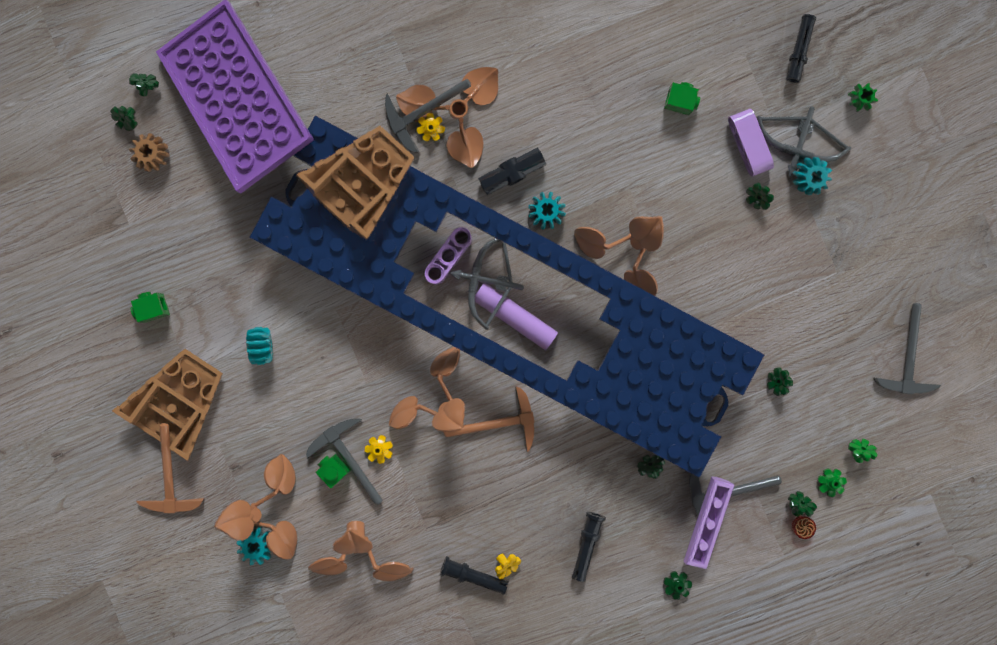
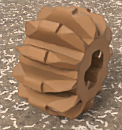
[129,133,170,172]

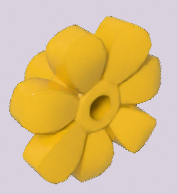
[417,113,445,141]
[365,435,393,464]
[495,554,521,579]

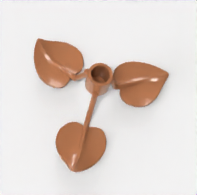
[396,67,498,168]
[574,216,664,296]
[389,347,465,432]
[214,454,297,560]
[308,521,413,581]

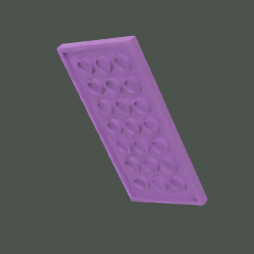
[156,0,314,194]

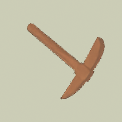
[444,386,535,452]
[136,423,204,513]

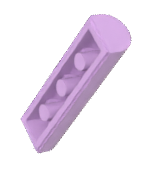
[475,283,558,351]
[683,476,734,569]

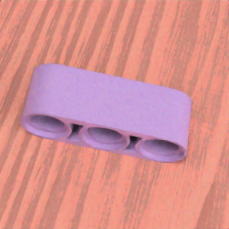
[728,109,774,177]
[425,227,472,285]

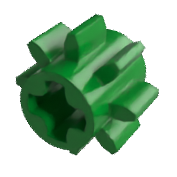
[848,83,878,112]

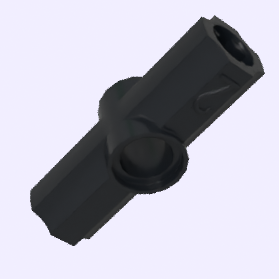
[478,147,546,196]

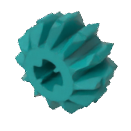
[792,157,833,195]
[528,192,566,230]
[246,327,273,365]
[236,527,272,566]

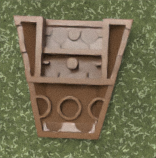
[297,126,415,240]
[112,349,223,461]

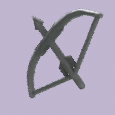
[757,106,852,177]
[449,238,524,330]

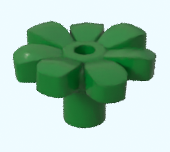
[848,439,878,463]
[817,468,847,497]

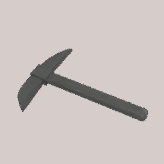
[385,79,471,152]
[874,303,941,394]
[306,418,383,505]
[689,473,782,515]

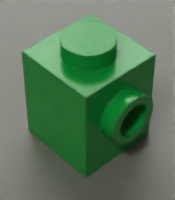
[664,82,700,115]
[131,292,170,323]
[315,454,351,489]

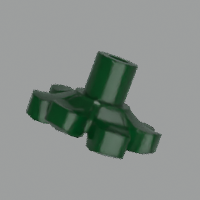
[129,73,159,96]
[110,106,138,131]
[746,183,774,210]
[767,367,793,396]
[637,455,665,479]
[788,491,817,517]
[663,571,692,600]

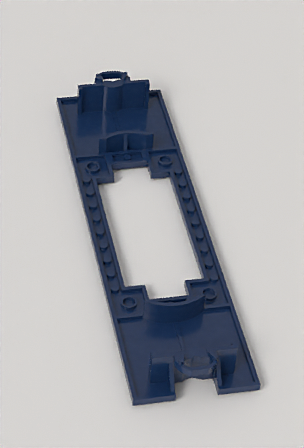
[249,115,765,478]

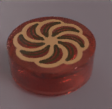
[792,516,816,539]

